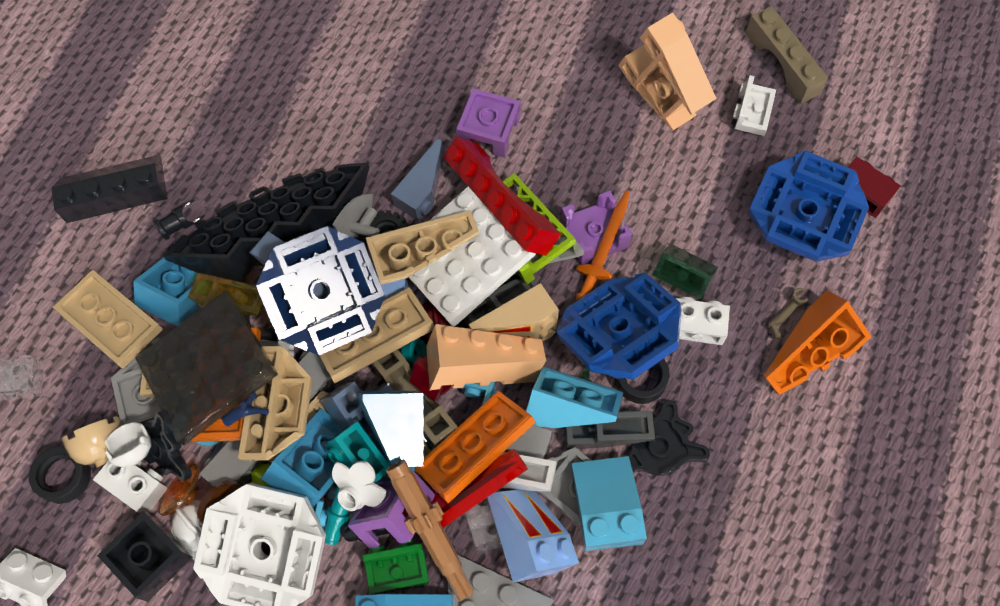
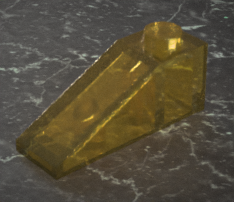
[188,273,263,315]

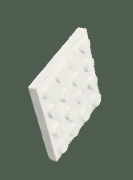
[409,186,536,327]

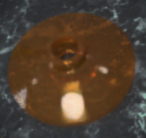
[158,464,200,516]

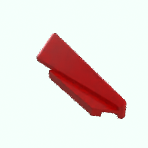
[402,450,528,533]

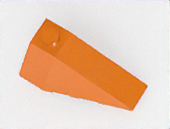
[763,290,872,395]

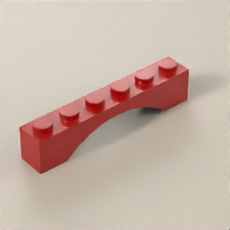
[443,136,561,256]

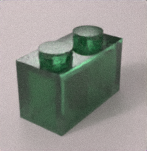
[652,243,719,299]

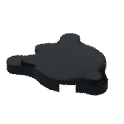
[628,400,710,476]
[143,409,192,481]

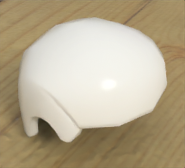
[105,422,151,467]

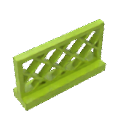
[503,173,576,285]

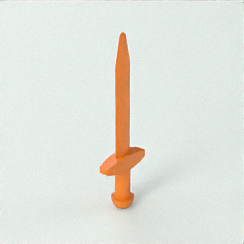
[576,190,630,301]

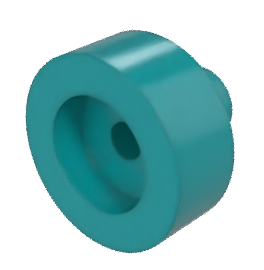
[400,338,427,367]

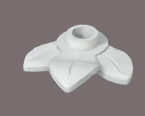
[332,461,386,511]

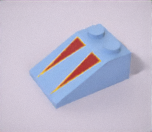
[488,490,579,582]

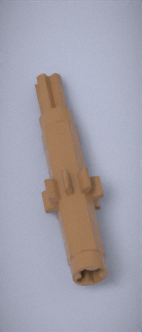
[386,459,473,601]

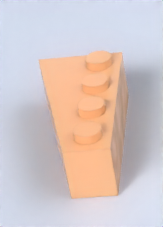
[426,324,546,390]

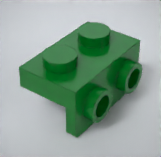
[362,540,430,595]

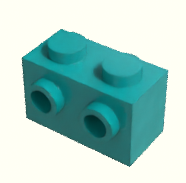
[325,421,390,483]

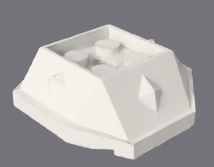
[193,483,326,606]

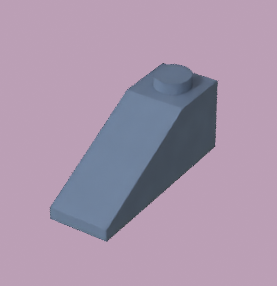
[391,139,443,221]
[320,382,382,454]

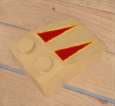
[469,283,559,341]

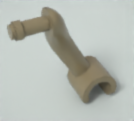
[768,288,808,339]

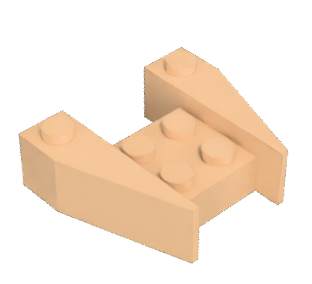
[618,13,716,131]

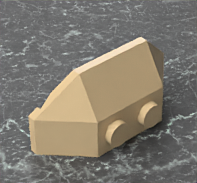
[238,346,312,460]

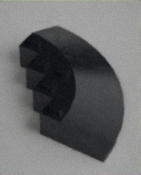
[164,163,370,283]

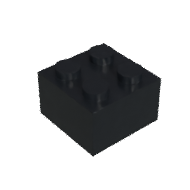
[97,511,193,602]

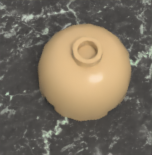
[62,416,122,468]

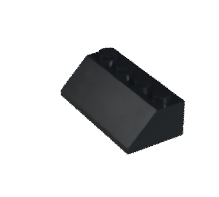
[52,155,168,223]

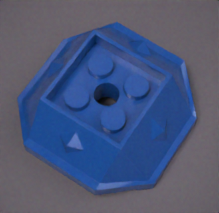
[748,150,869,262]
[557,273,682,380]

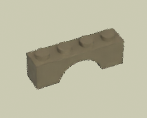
[746,6,828,104]
[371,349,458,449]

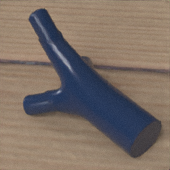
[222,392,269,426]

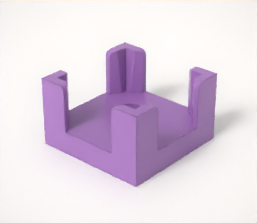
[456,88,521,158]
[561,191,632,265]
[348,471,435,549]

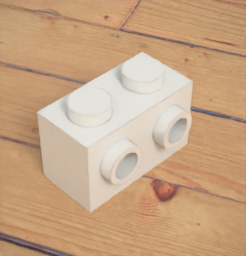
[676,297,730,345]
[93,460,168,514]

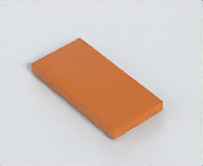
[415,391,536,503]

